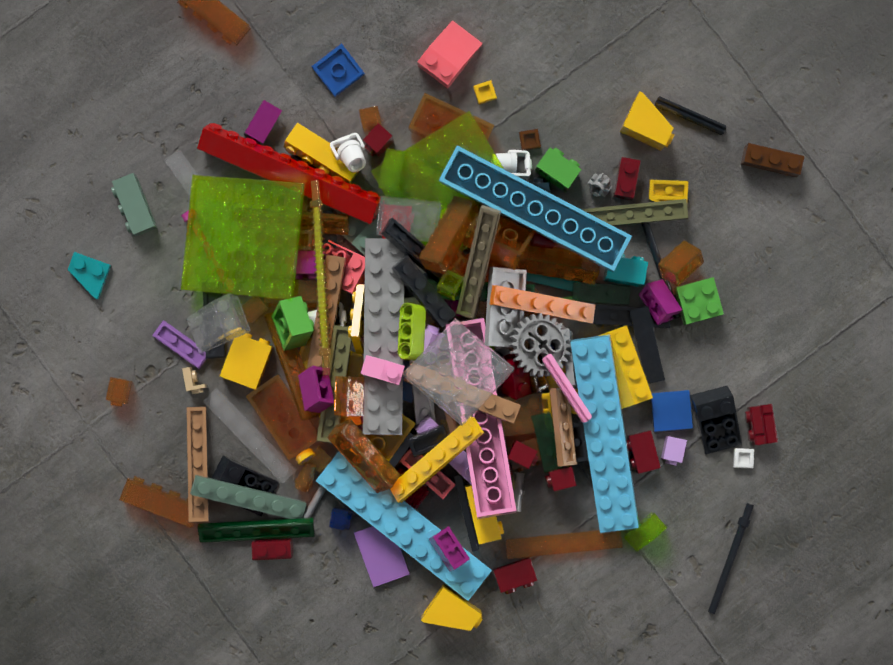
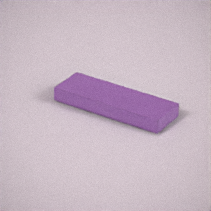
[152,320,207,369]

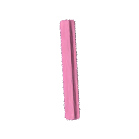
[542,354,592,423]

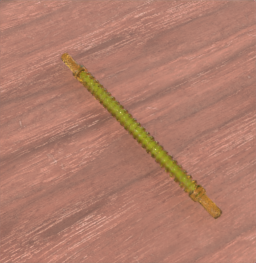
[310,181,331,375]

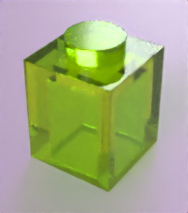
[437,269,464,300]

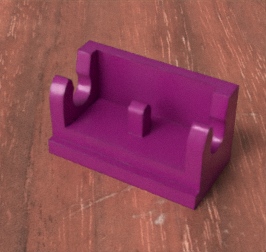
[244,100,282,144]
[639,279,682,325]
[429,526,470,572]

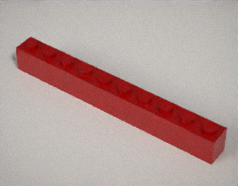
[197,123,383,224]

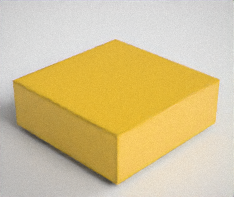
[473,80,497,105]

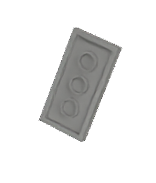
[484,267,527,347]

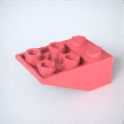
[321,240,365,294]

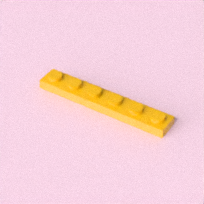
[389,417,484,503]

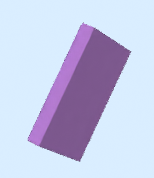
[354,526,410,587]

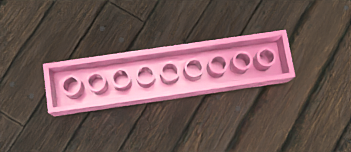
[446,318,516,519]

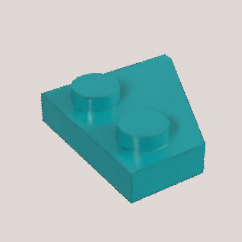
[67,252,111,300]

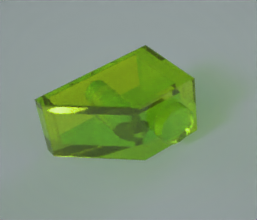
[378,148,406,191]
[624,512,667,552]

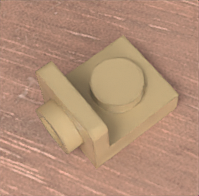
[182,367,207,394]

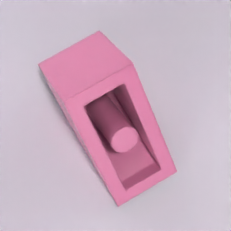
[361,355,405,385]

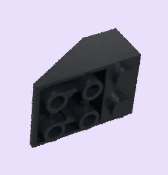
[690,386,742,455]
[211,455,279,517]

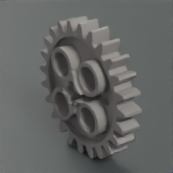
[509,313,571,377]

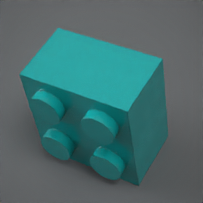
[603,254,648,287]

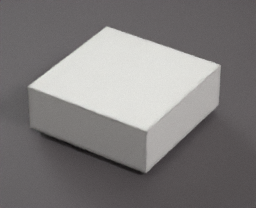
[733,448,754,468]

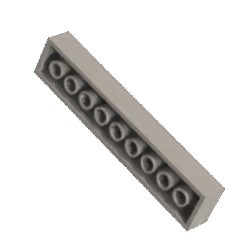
[362,238,404,435]

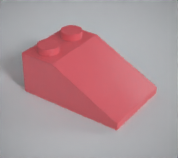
[417,20,483,89]

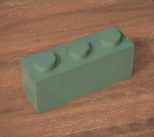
[111,173,157,236]

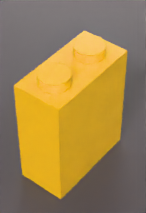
[220,331,274,390]

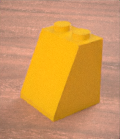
[620,91,674,151]
[421,584,483,631]

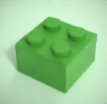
[535,148,582,193]
[674,277,724,325]
[271,296,314,351]

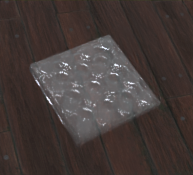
[403,318,515,426]

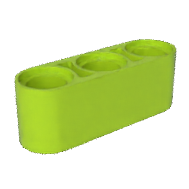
[398,302,426,361]

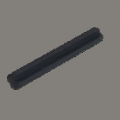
[655,96,727,135]

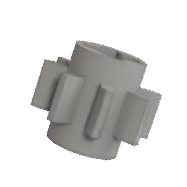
[587,173,613,197]

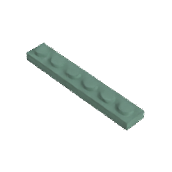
[190,475,307,519]

